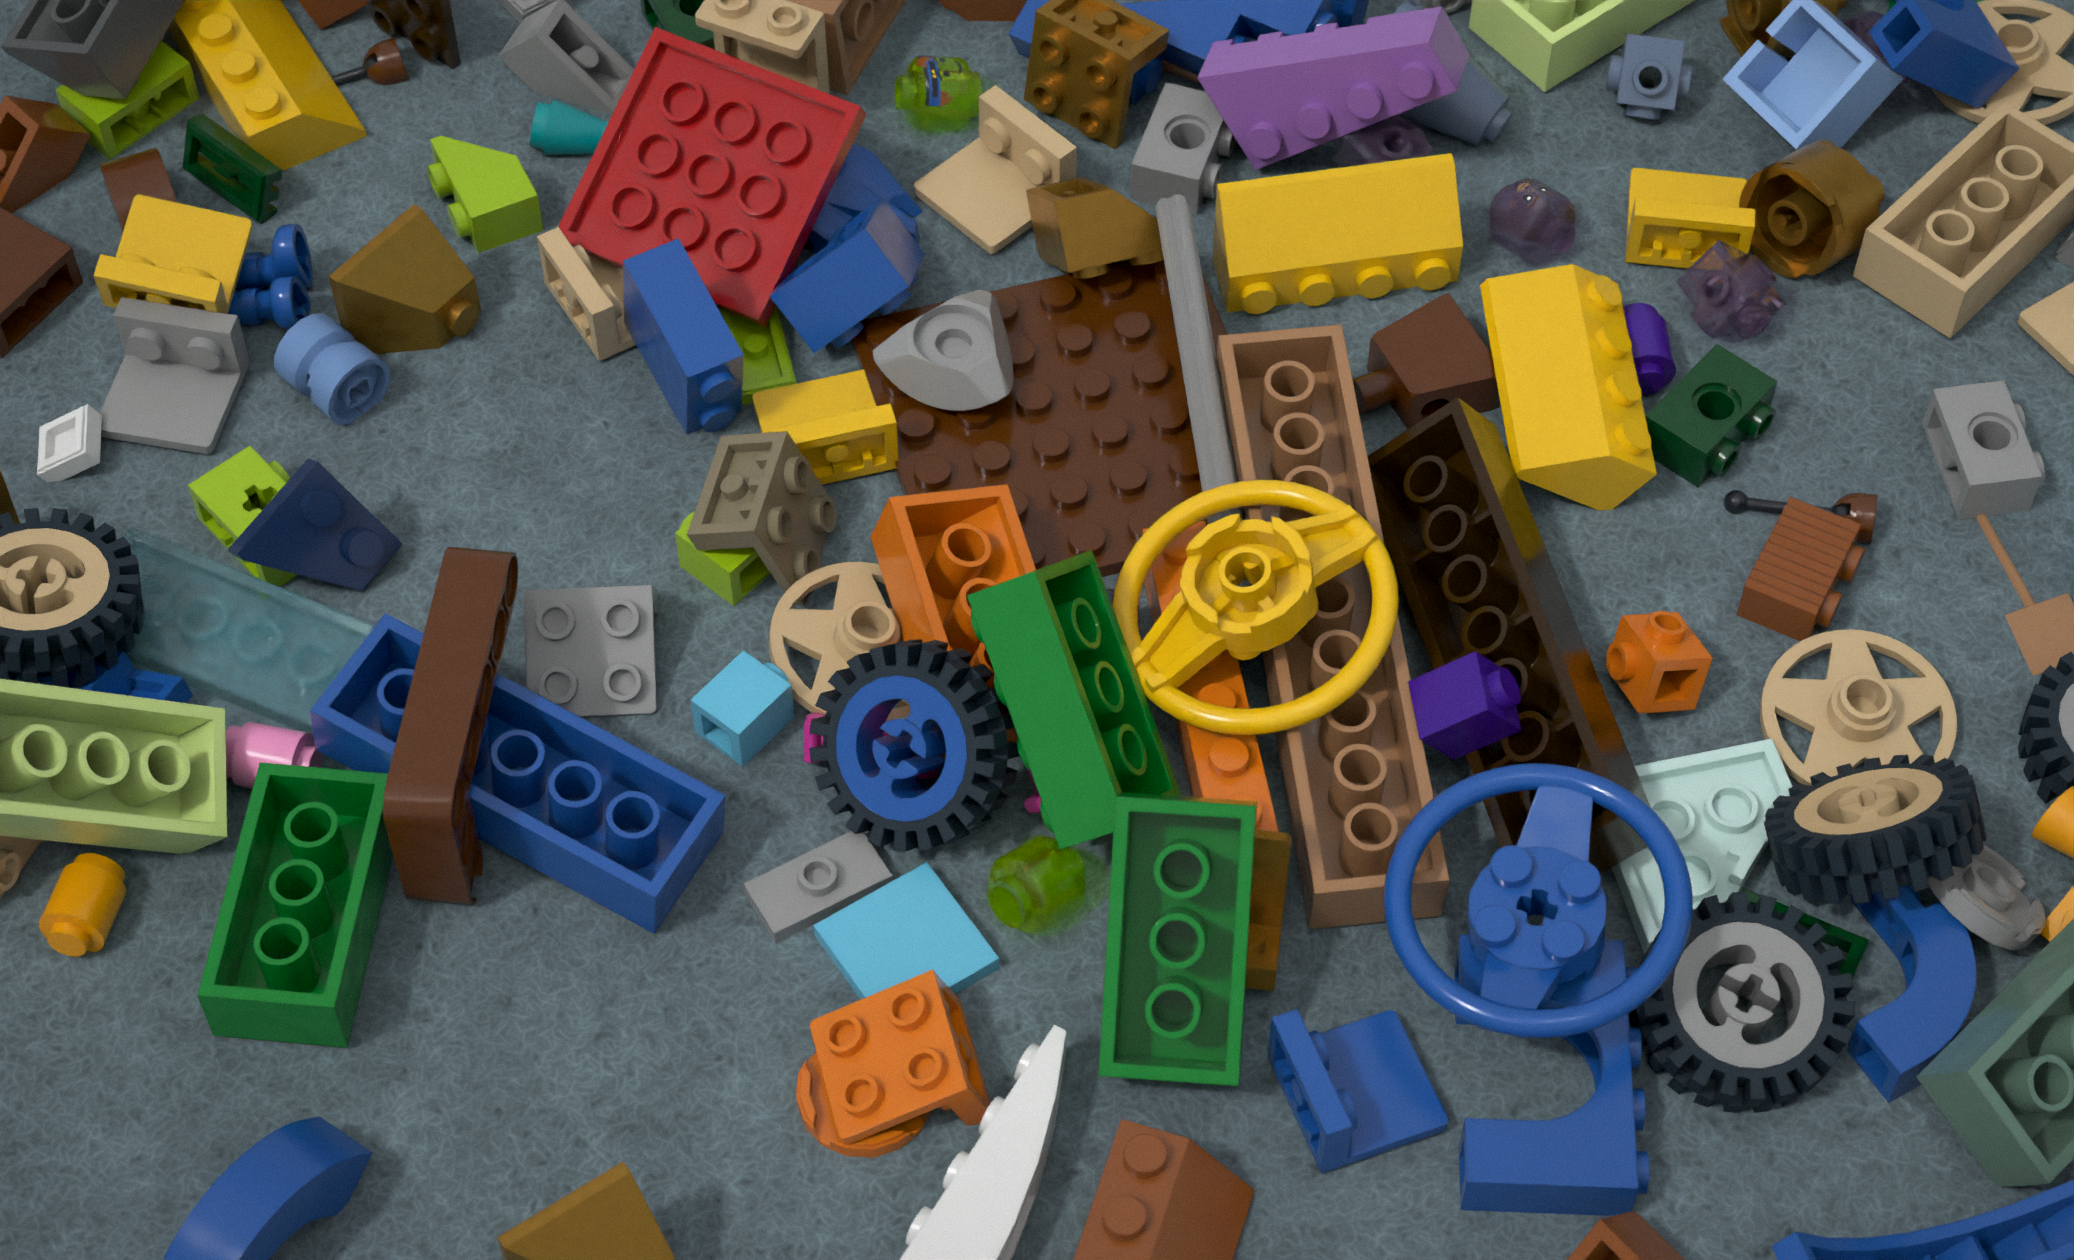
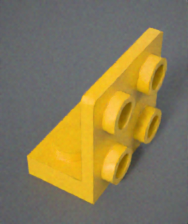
[1625,168,1755,274]
[93,195,253,314]
[752,369,899,485]

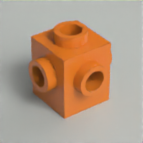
[1605,611,1713,714]

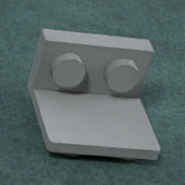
[100,297,251,454]
[523,585,658,717]

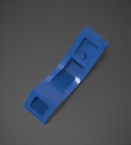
[1847,885,1976,1103]
[164,1116,373,1260]

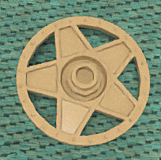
[1931,0,2074,125]
[768,562,911,722]
[1760,629,1957,786]

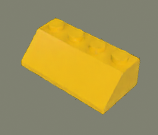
[169,0,367,171]
[1213,153,1463,314]
[1480,264,1657,510]

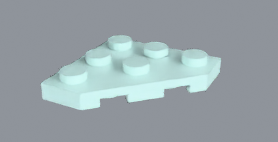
[1612,739,1792,955]

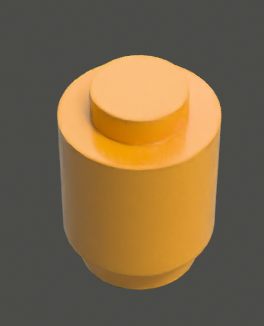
[39,853,126,957]

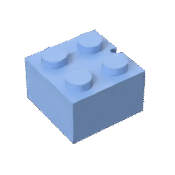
[1722,0,1904,150]

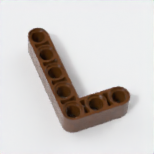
[383,547,518,905]

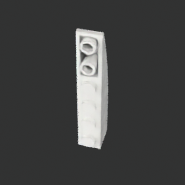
[900,1025,1066,1260]

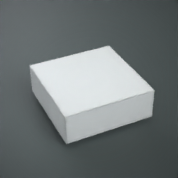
[37,404,102,482]

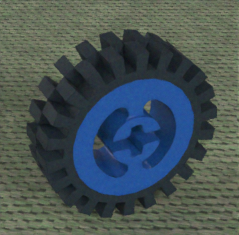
[809,639,1019,852]

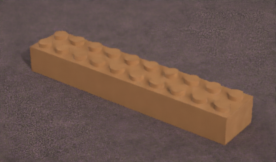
[1216,324,1449,929]

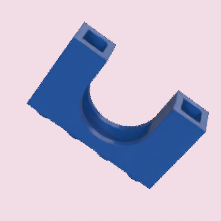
[1869,0,2020,109]
[1454,934,1649,1216]

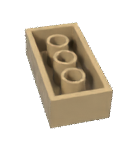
[1853,101,2074,339]

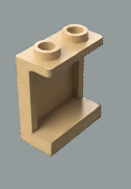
[695,0,830,94]

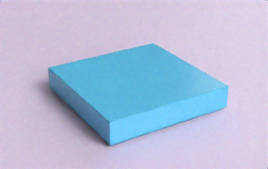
[813,862,1000,1000]

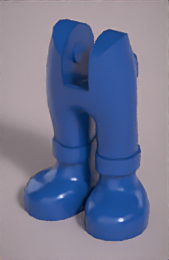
[228,224,313,330]

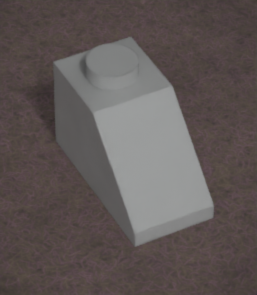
[498,0,634,115]

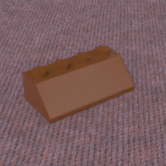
[1073,1119,1254,1260]

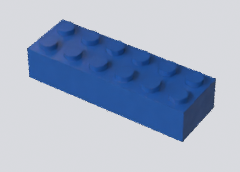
[310,613,726,934]

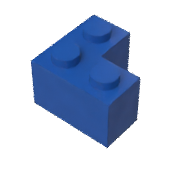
[770,197,925,353]

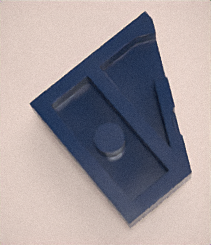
[227,458,402,591]

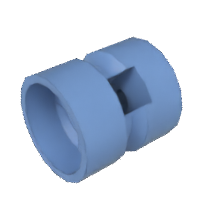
[274,313,390,426]

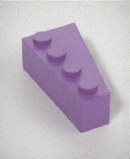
[1197,6,1470,170]

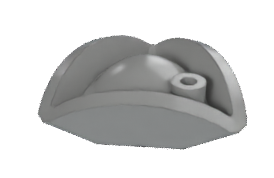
[873,289,1014,411]

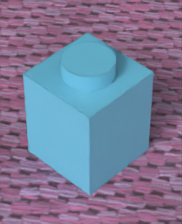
[690,650,795,767]

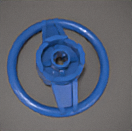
[1383,763,1693,1040]

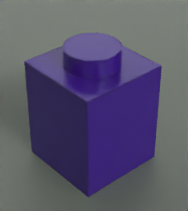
[1408,651,1522,760]

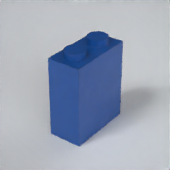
[623,238,744,434]

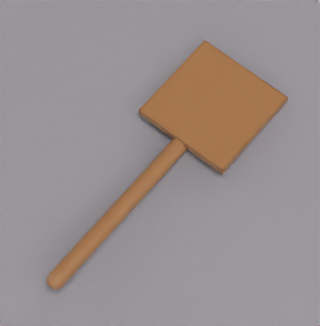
[1976,514,2074,676]

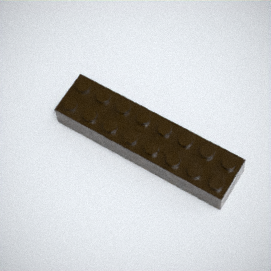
[1367,397,1651,874]

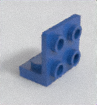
[1267,1009,1448,1174]

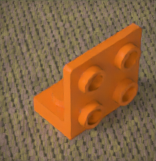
[810,969,991,1144]

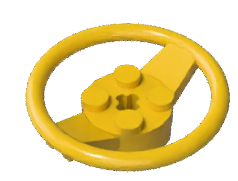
[1112,480,1399,735]

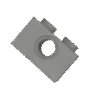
[1130,82,1237,215]
[1922,380,2045,519]

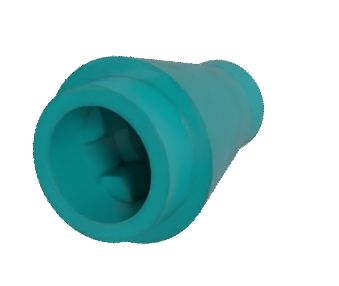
[530,98,609,155]

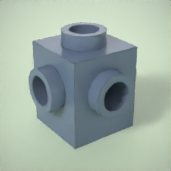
[1606,33,1692,120]

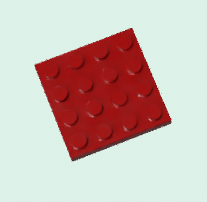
[558,27,867,327]

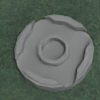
[1927,845,2046,951]

